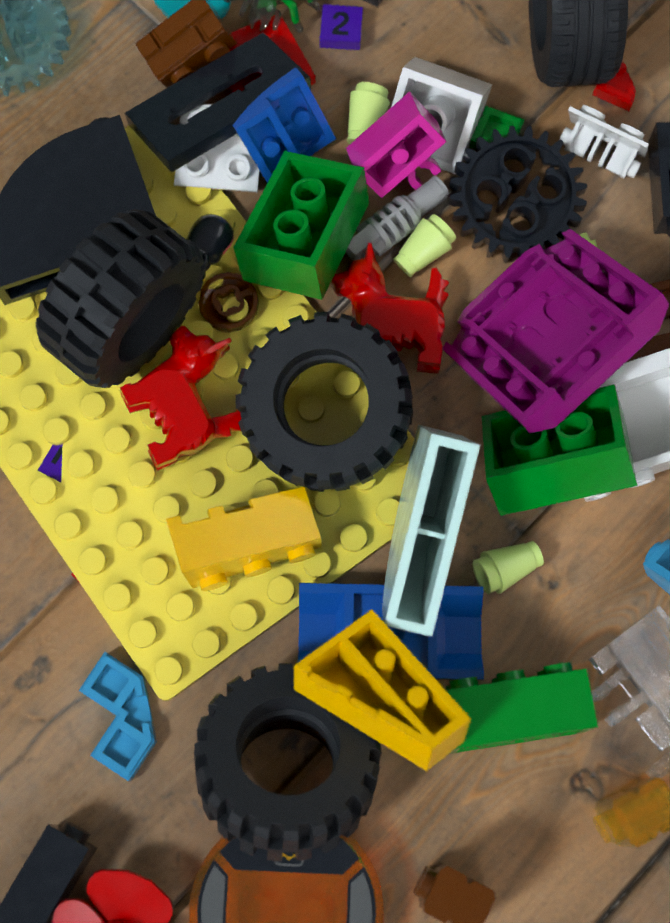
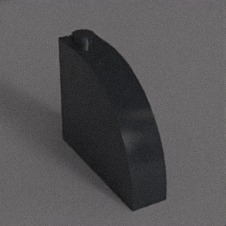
[0,115,155,305]

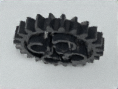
[448,125,588,263]

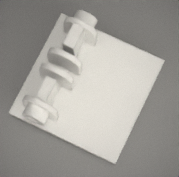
[174,104,260,192]
[559,105,649,179]

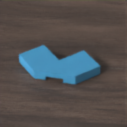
[79,652,157,782]

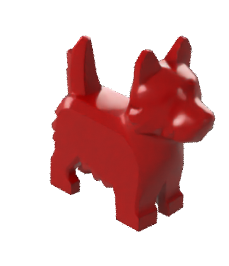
[331,243,449,374]
[120,326,241,472]

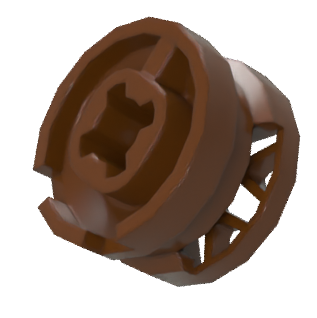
[198,272,259,332]

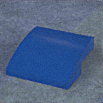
[233,67,336,183]

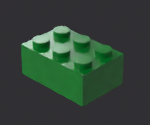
[233,151,369,300]
[481,384,637,516]
[445,662,598,754]

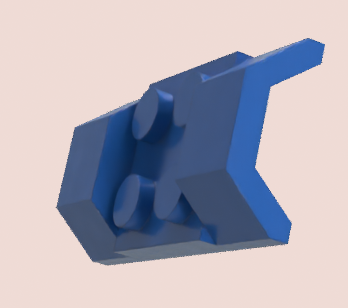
[297,583,484,680]

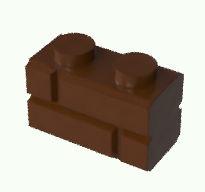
[135,0,237,88]
[413,863,496,923]

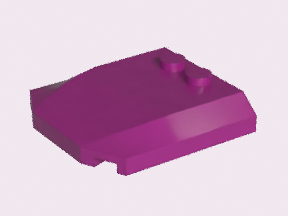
[443,229,669,433]

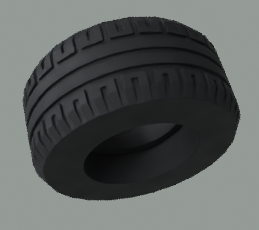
[528,0,628,87]

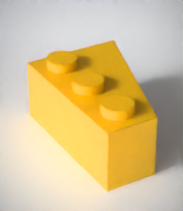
[166,487,322,591]
[294,610,471,771]

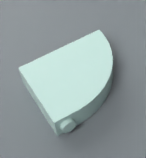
[382,425,480,636]

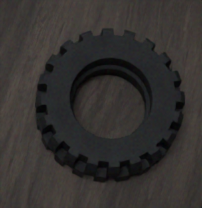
[36,210,205,388]
[236,312,413,492]
[194,663,382,862]

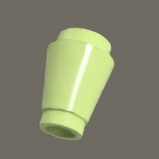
[347,82,390,144]
[393,214,456,277]
[473,541,544,594]

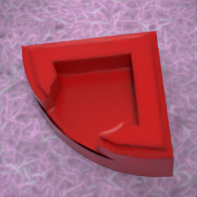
[592,62,636,112]

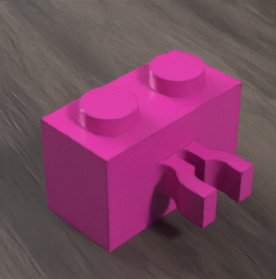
[346,91,447,198]

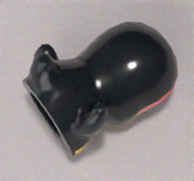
[186,214,234,282]

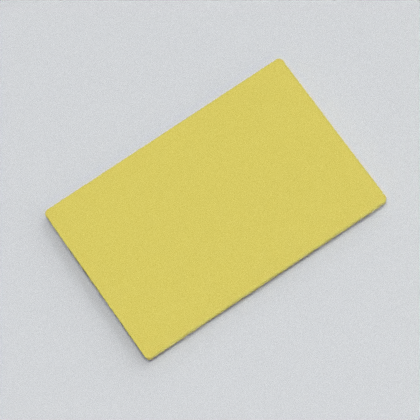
[0,126,414,701]

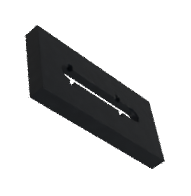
[124,32,312,173]

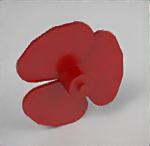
[52,869,173,923]

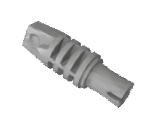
[346,176,449,261]

